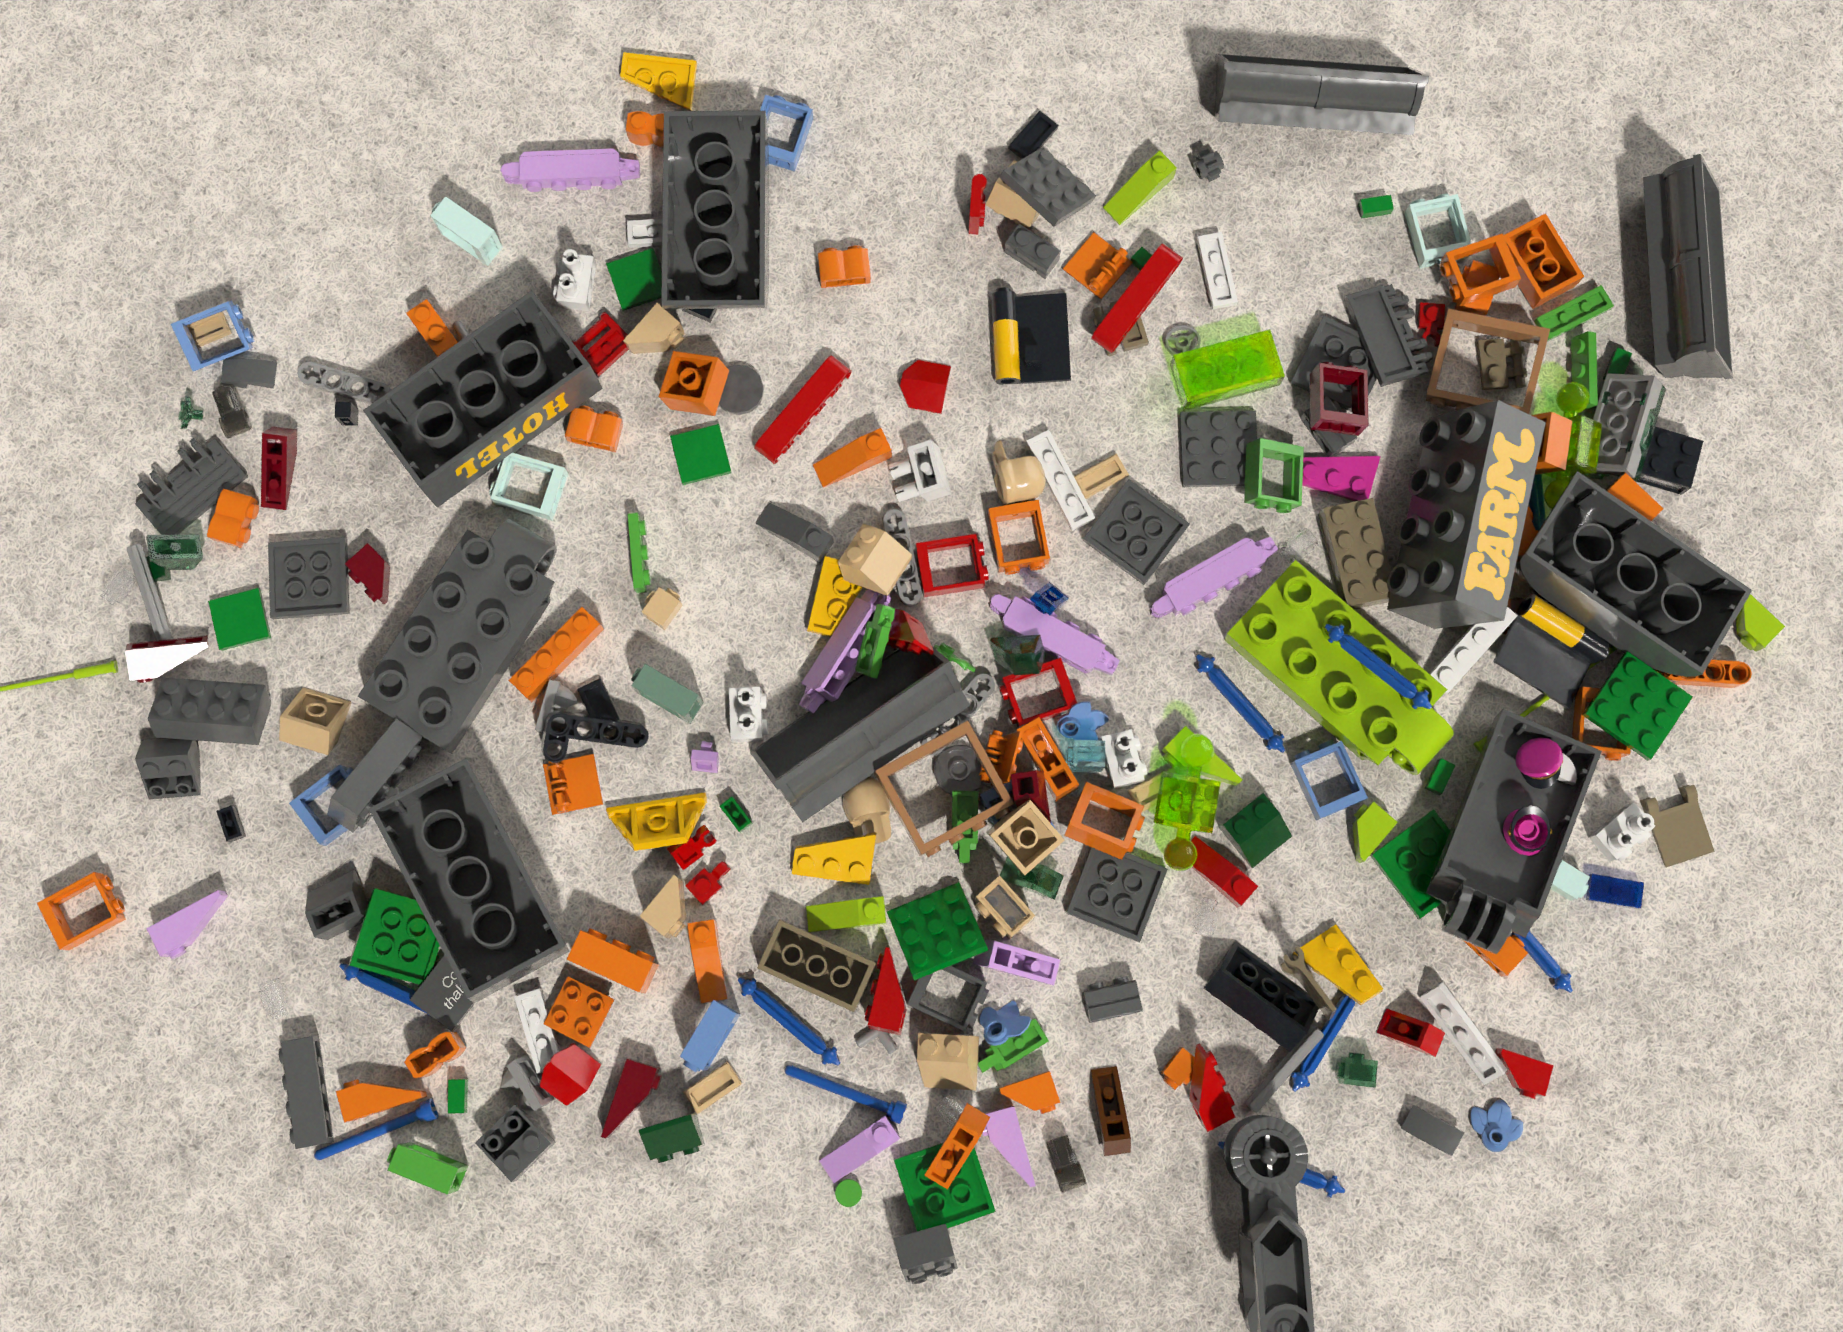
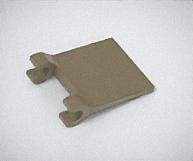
[1640,785,1715,868]
[1281,946,1337,1021]

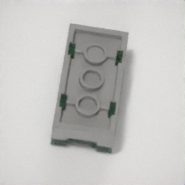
[1579,373,1666,482]

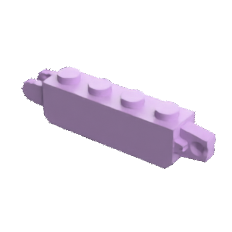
[500,149,640,192]
[1150,537,1278,619]
[799,589,891,713]
[990,594,1120,675]

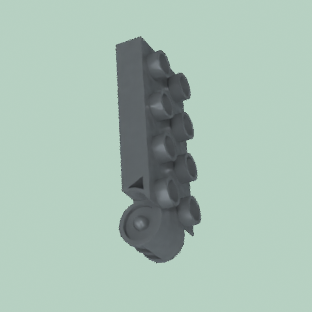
[358,518,557,754]
[1426,709,1602,954]

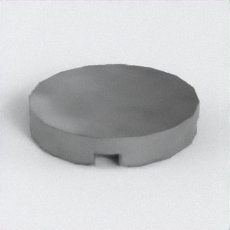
[719,365,764,415]
[934,745,983,795]

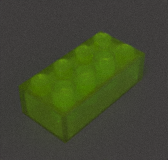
[1170,329,1285,411]

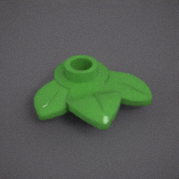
[933,643,976,672]

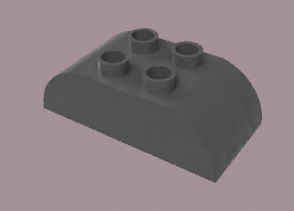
[661,110,769,309]
[1520,471,1752,677]

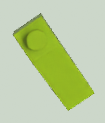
[1103,151,1177,225]
[1162,726,1243,786]
[806,896,887,932]

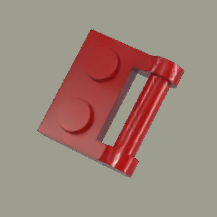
[969,174,987,235]
[572,312,629,377]

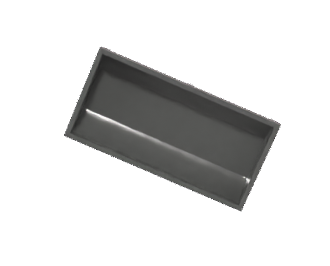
[1214,54,1429,135]
[1643,154,1733,379]
[750,646,970,823]

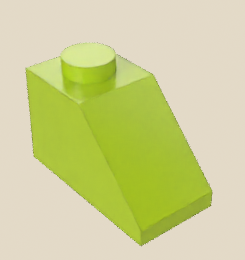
[1736,594,1785,652]
[1352,802,1398,863]

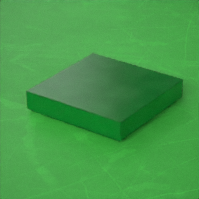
[606,248,662,311]
[670,424,732,485]
[208,588,271,651]

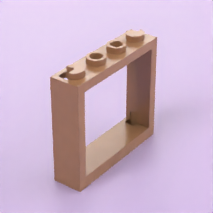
[1426,309,1550,414]
[874,721,1014,857]

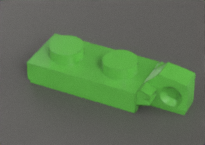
[855,604,895,678]
[952,791,979,863]
[978,1018,1049,1073]

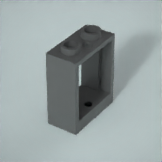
[907,966,989,1032]

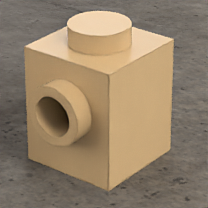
[641,587,683,630]

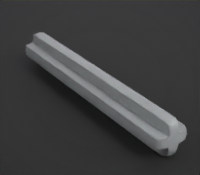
[127,544,172,641]
[1245,1026,1324,1113]

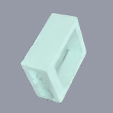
[1404,194,1472,268]
[430,196,503,266]
[489,453,568,521]

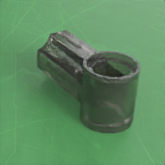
[212,385,253,439]
[1046,1135,1087,1193]

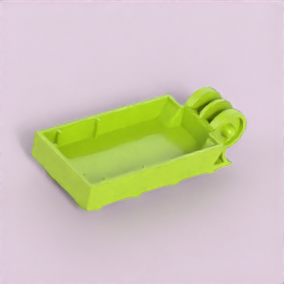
[1225,560,1454,775]

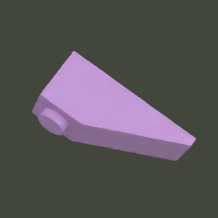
[146,890,228,959]
[973,939,1060,985]
[982,1106,1036,1187]
[819,1115,900,1183]

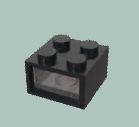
[1633,426,1704,495]

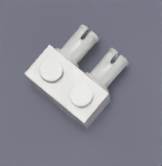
[553,249,597,311]
[889,440,951,503]
[729,687,768,743]
[1100,729,1147,789]
[1588,802,1655,862]

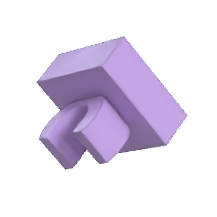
[691,741,719,773]

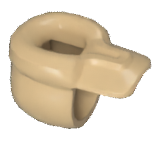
[992,440,1046,505]
[843,776,891,844]

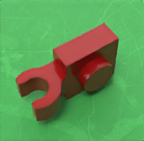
[685,861,731,905]

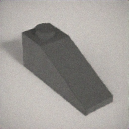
[756,503,834,563]

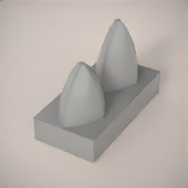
[535,679,577,733]
[500,1055,555,1111]

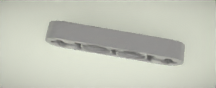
[297,362,391,404]
[883,509,922,606]
[922,674,995,756]

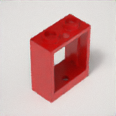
[916,534,989,598]
[999,658,1077,729]

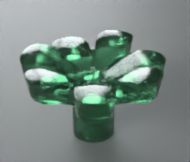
[178,396,203,429]

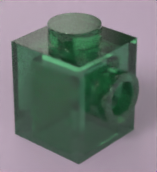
[1335,1052,1378,1088]

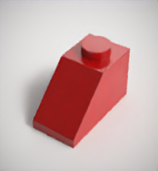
[1377,1008,1445,1057]
[1495,1048,1554,1099]

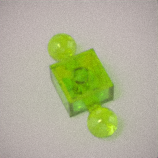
[1544,382,1602,509]
[1154,734,1221,871]

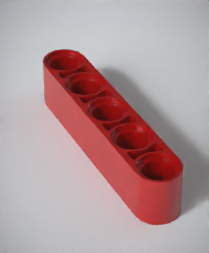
[1091,243,1183,354]
[754,355,852,464]

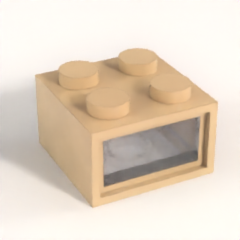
[975,876,1035,940]

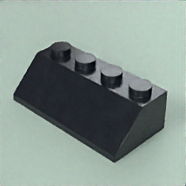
[1204,940,1319,1052]

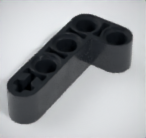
[541,711,649,763]

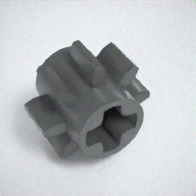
[1193,148,1224,182]

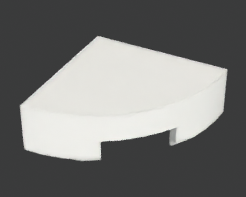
[1557,753,1577,785]

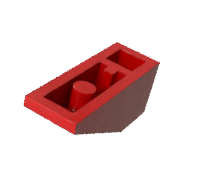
[1178,836,1258,908]

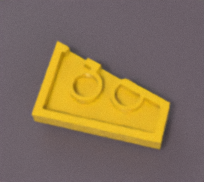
[620,52,697,111]
[807,556,862,637]
[792,832,877,885]
[1292,924,1383,1005]

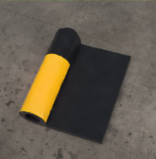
[991,287,1071,385]
[1493,594,1610,709]

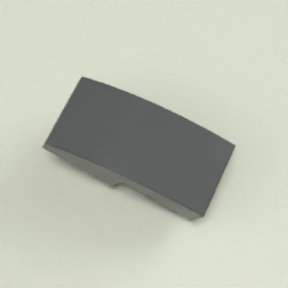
[220,359,277,389]
[1401,1105,1465,1156]

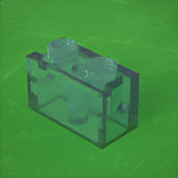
[1065,740,1105,773]

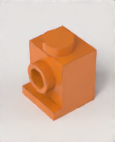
[1161,1047,1194,1090]

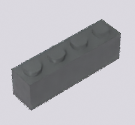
[279,1036,334,1149]

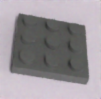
[999,147,1096,227]
[1290,316,1377,412]
[1180,410,1257,487]
[1083,479,1190,585]
[268,537,350,620]
[1066,847,1168,943]

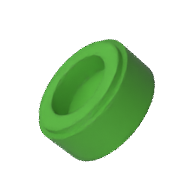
[835,1179,862,1207]

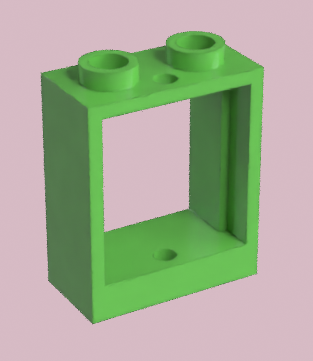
[1244,438,1304,513]
[387,1142,469,1195]

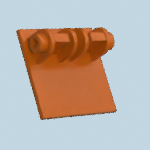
[1063,232,1132,299]
[979,730,1023,786]
[543,754,603,815]
[544,976,615,1048]

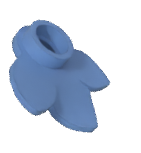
[1057,701,1109,745]
[980,1001,1031,1046]
[1470,1099,1523,1152]

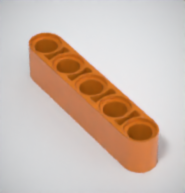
[1652,660,1752,688]

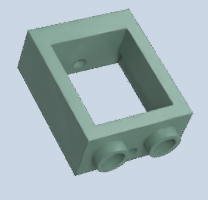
[631,664,704,724]

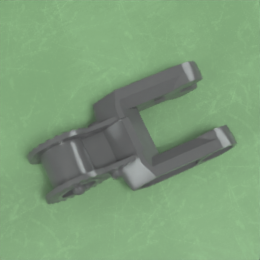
[1223,1115,1315,1332]

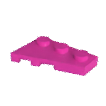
[1302,456,1381,501]

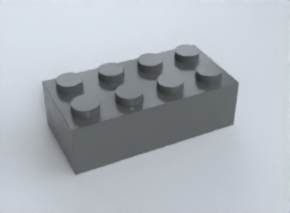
[147,677,271,745]
[327,718,422,833]

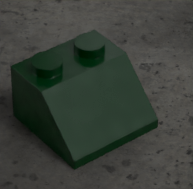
[1219,793,1292,868]
[639,1113,705,1163]

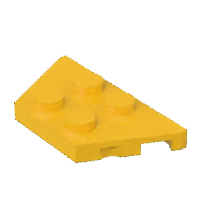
[606,792,707,851]

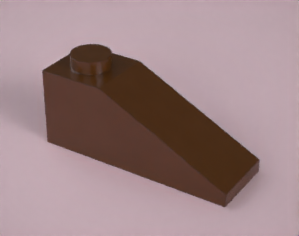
[1091,1066,1131,1156]

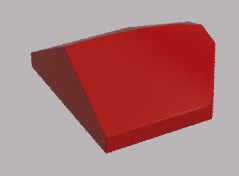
[900,360,951,414]
[539,1043,601,1106]

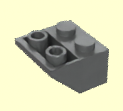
[135,738,201,800]
[305,870,368,940]
[475,1104,556,1182]
[893,1224,958,1284]

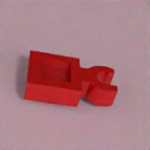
[1418,302,1445,347]
[667,825,717,870]

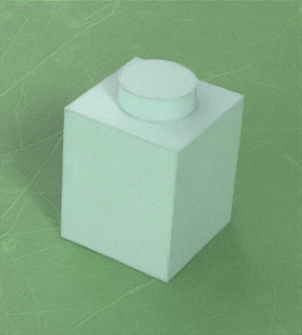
[1551,860,1590,901]

